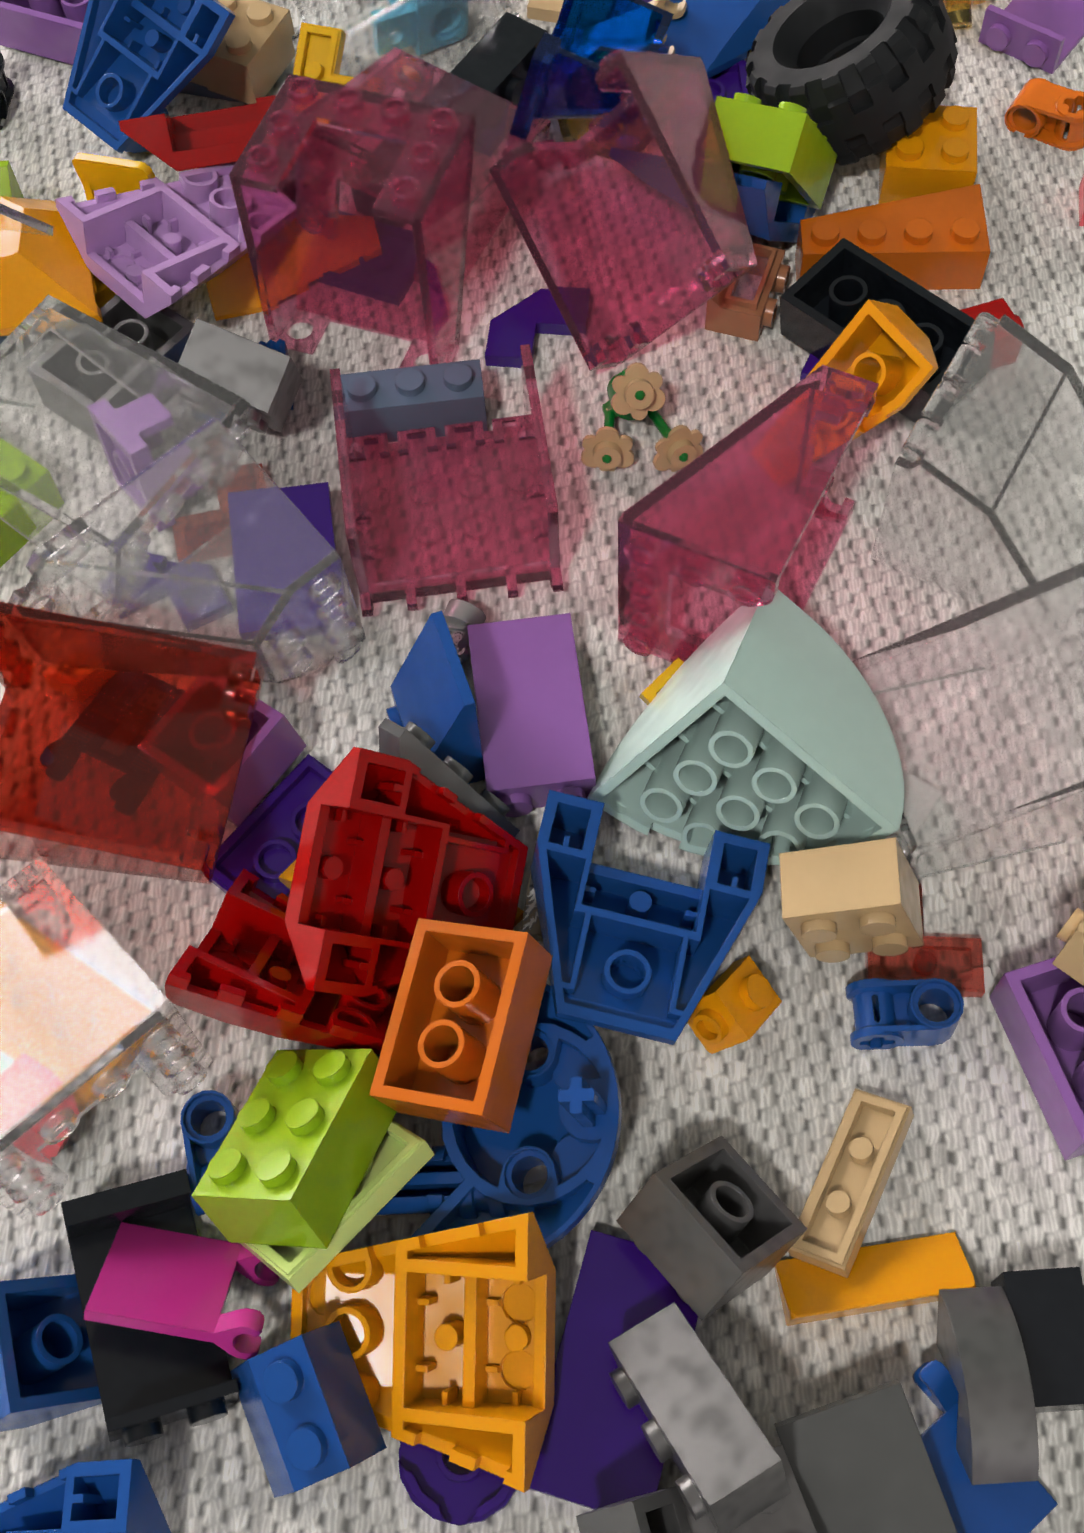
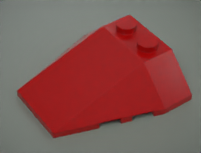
[284,747,528,997]

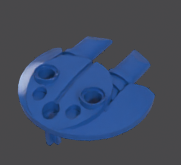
[376,984,622,1249]

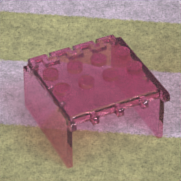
[330,344,563,617]

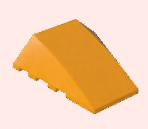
[290,1212,556,1493]

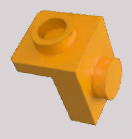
[687,955,782,1054]

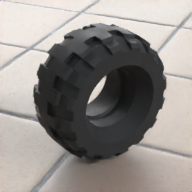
[746,0,958,166]

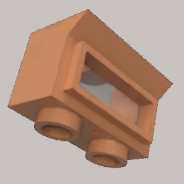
[705,229,791,342]

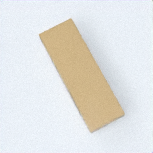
[788,1088,914,1278]

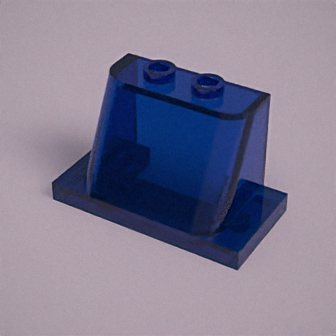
[509,0,674,141]

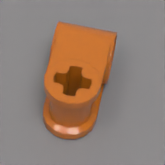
[1004,78,1084,151]

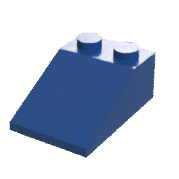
[386,611,485,784]

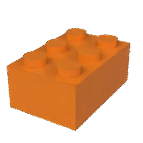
[369,918,553,1133]

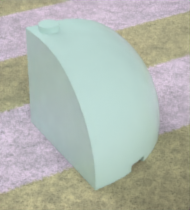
[587,582,904,865]

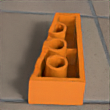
[795,184,990,290]

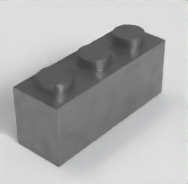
[608,1302,791,1533]

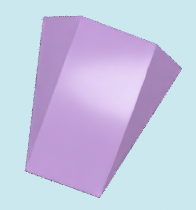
[55,161,294,319]

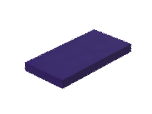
[529,1230,698,1510]

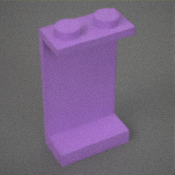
[978,0,1084,74]
[467,613,596,817]

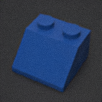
[0,1274,102,1432]
[230,1321,387,1498]

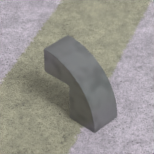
[936,1286,1039,1485]

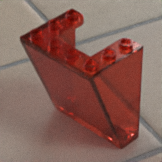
[0,602,265,884]

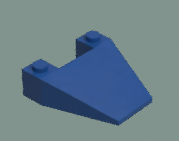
[531,790,771,1045]

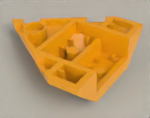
[0,196,103,336]

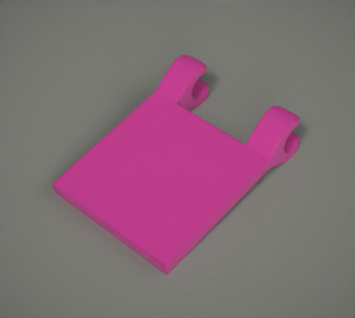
[84,1222,279,1360]

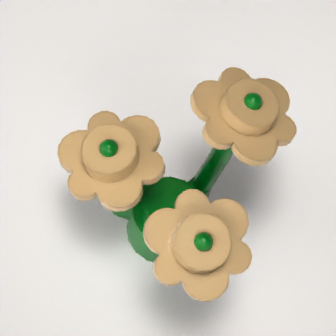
[581,362,703,472]

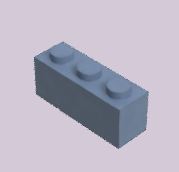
[337,359,488,447]

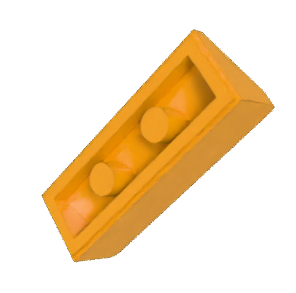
[774,1232,976,1326]

